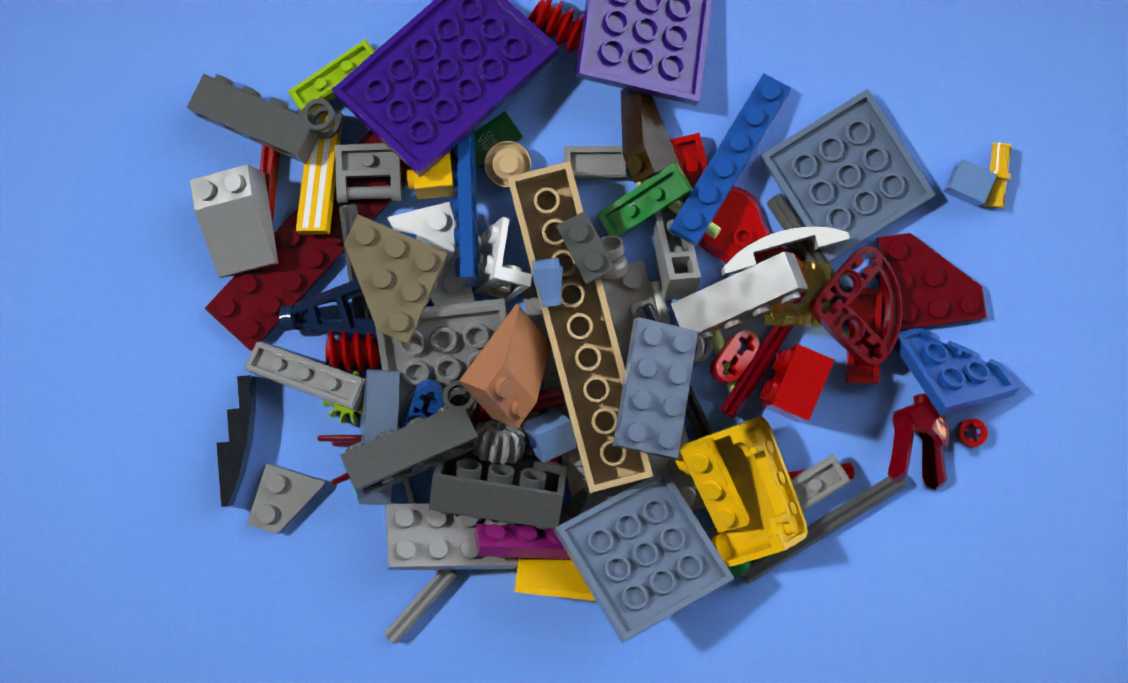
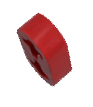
[710,330,760,384]

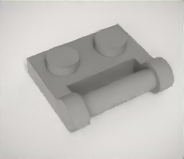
[335,143,402,204]

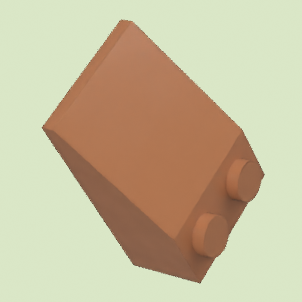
[459,305,551,428]

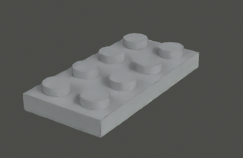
[385,504,518,570]

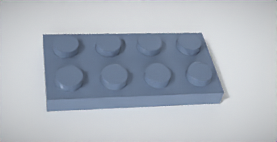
[613,317,698,459]

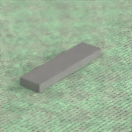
[244,342,366,412]

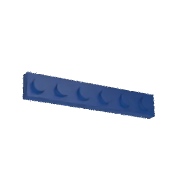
[669,73,791,247]
[452,129,479,288]

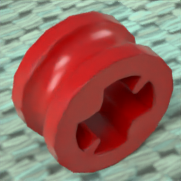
[956,418,988,447]

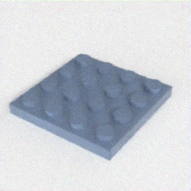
[760,88,936,262]
[554,469,735,644]

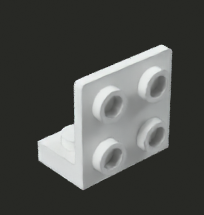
[473,217,532,301]

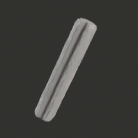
[384,570,457,644]

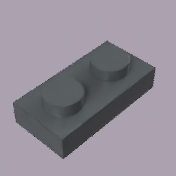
[556,211,615,285]

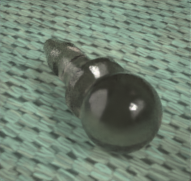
[559,488,588,525]

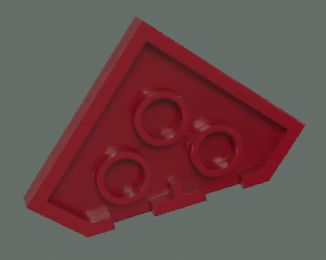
[877,233,987,330]

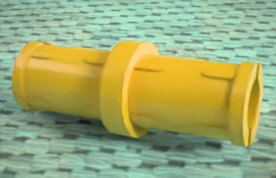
[984,143,1012,208]

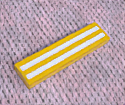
[296,111,344,234]

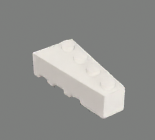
[387,202,476,306]

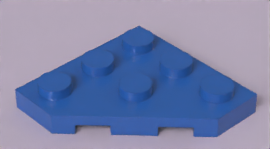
[894,327,1020,416]

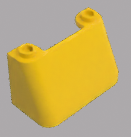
[675,416,808,568]

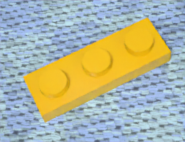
[680,437,750,532]

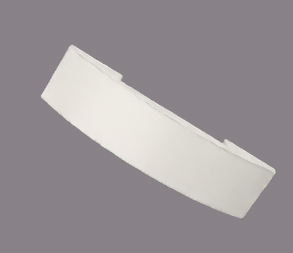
[721,226,850,276]

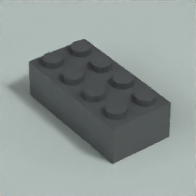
[429,450,568,530]

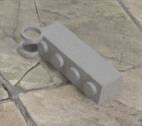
[671,252,808,363]

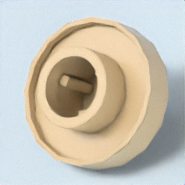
[484,141,531,187]

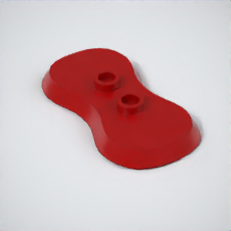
[699,186,812,316]

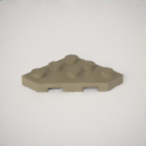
[344,214,449,344]

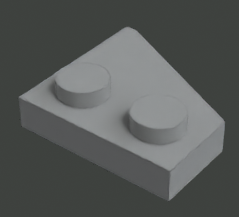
[247,463,326,534]

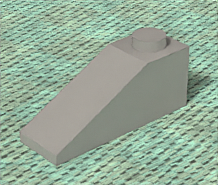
[652,198,701,300]

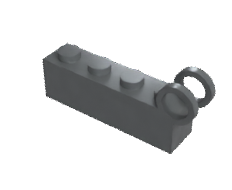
[187,73,342,164]
[340,380,479,499]

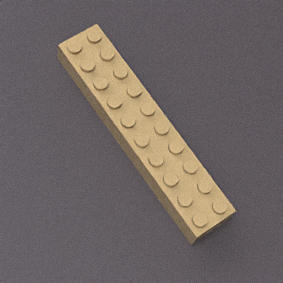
[507,161,653,493]

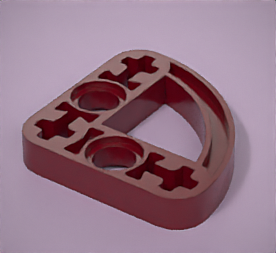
[809,246,903,367]

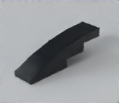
[216,375,256,507]

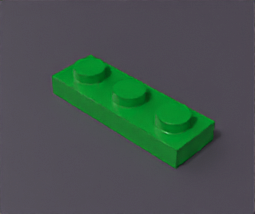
[597,163,694,238]

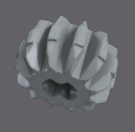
[473,419,526,465]

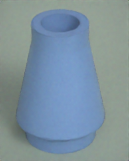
[530,258,563,307]

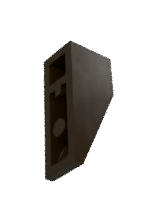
[620,89,680,184]

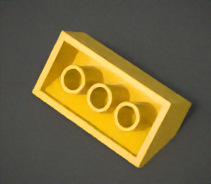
[514,558,596,601]

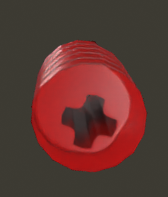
[528,0,584,58]
[325,331,381,371]

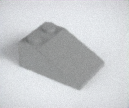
[190,164,279,278]

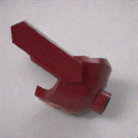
[887,394,950,490]

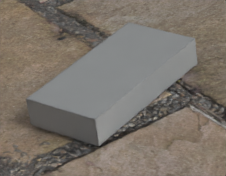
[564,146,627,179]

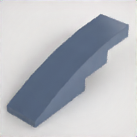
[357,369,400,505]

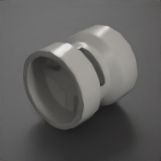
[600,236,629,280]

